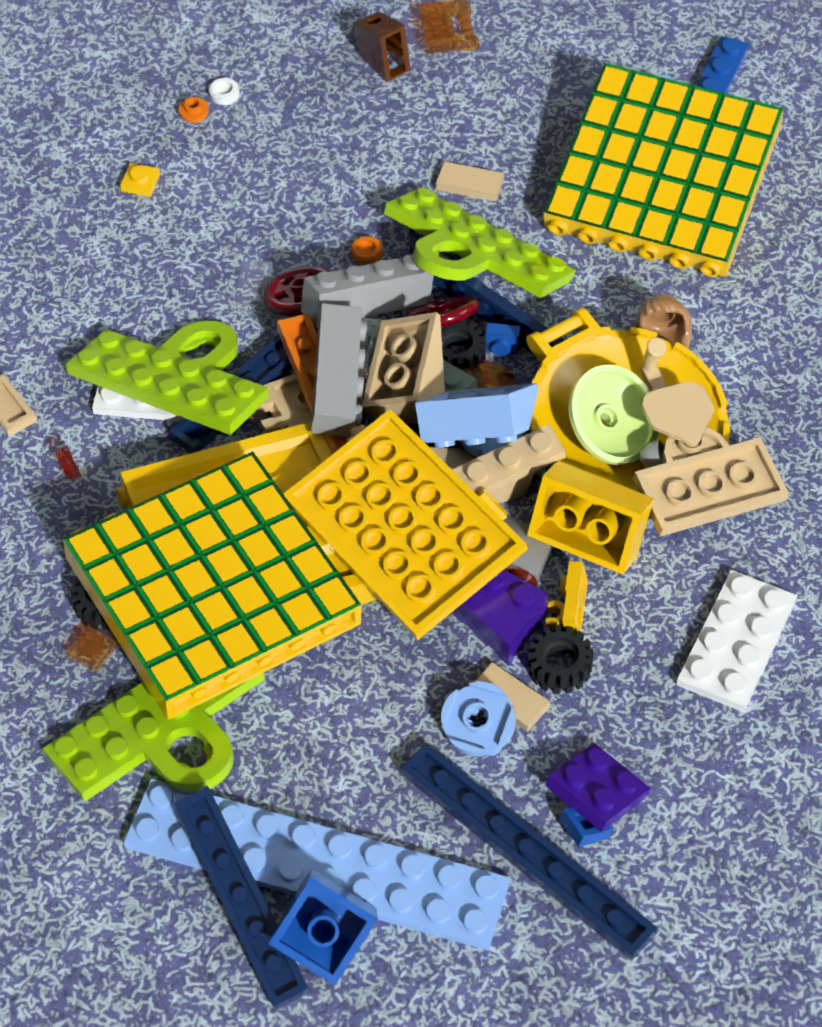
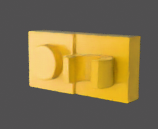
[545,561,588,635]

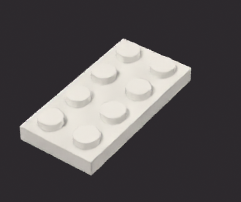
[676,570,798,712]

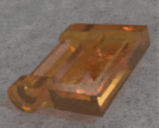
[419,0,480,54]

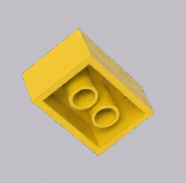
[527,461,654,574]

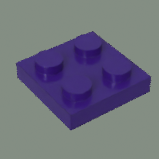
[545,743,651,832]

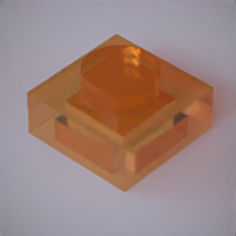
[66,625,118,673]

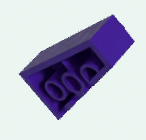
[452,570,548,666]

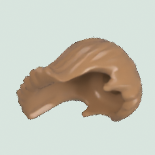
[633,294,692,349]

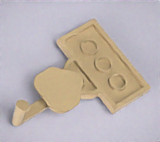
[633,337,789,537]

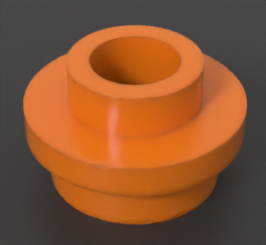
[178,97,209,123]

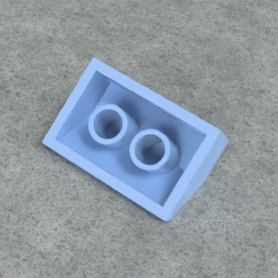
[415,383,538,448]

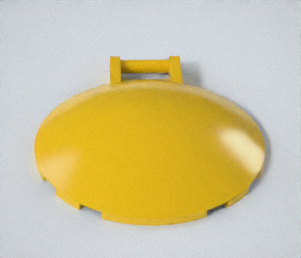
[526,307,730,492]

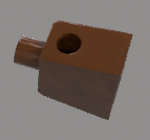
[352,12,411,83]

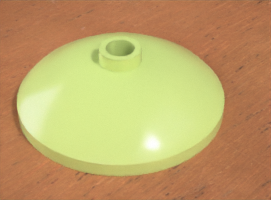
[569,365,658,465]

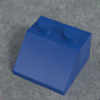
[268,868,378,985]

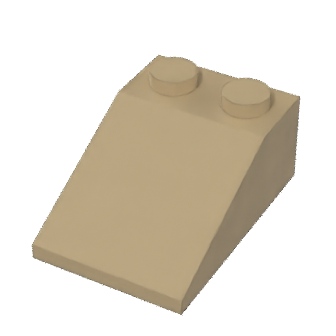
[362,312,445,424]

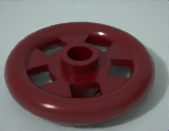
[264,266,332,315]
[405,295,479,327]

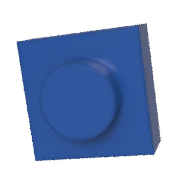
[486,323,520,356]
[559,807,614,847]

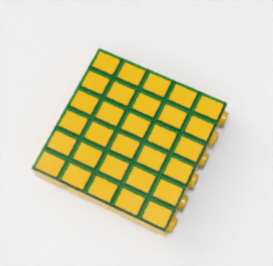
[544,63,783,277]
[63,451,362,720]

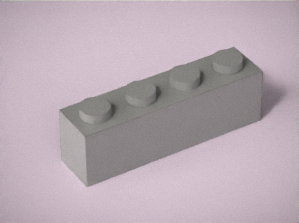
[301,254,434,328]
[311,303,367,437]

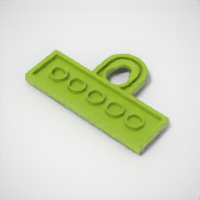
[384,188,576,298]
[66,321,269,435]
[42,673,265,802]

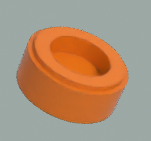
[351,236,383,265]

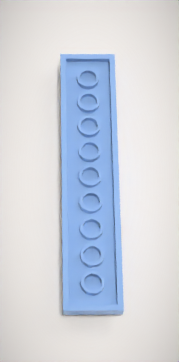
[124,778,511,951]

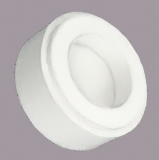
[209,78,239,105]

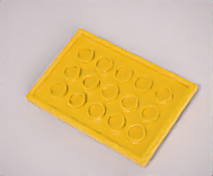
[283,409,528,641]

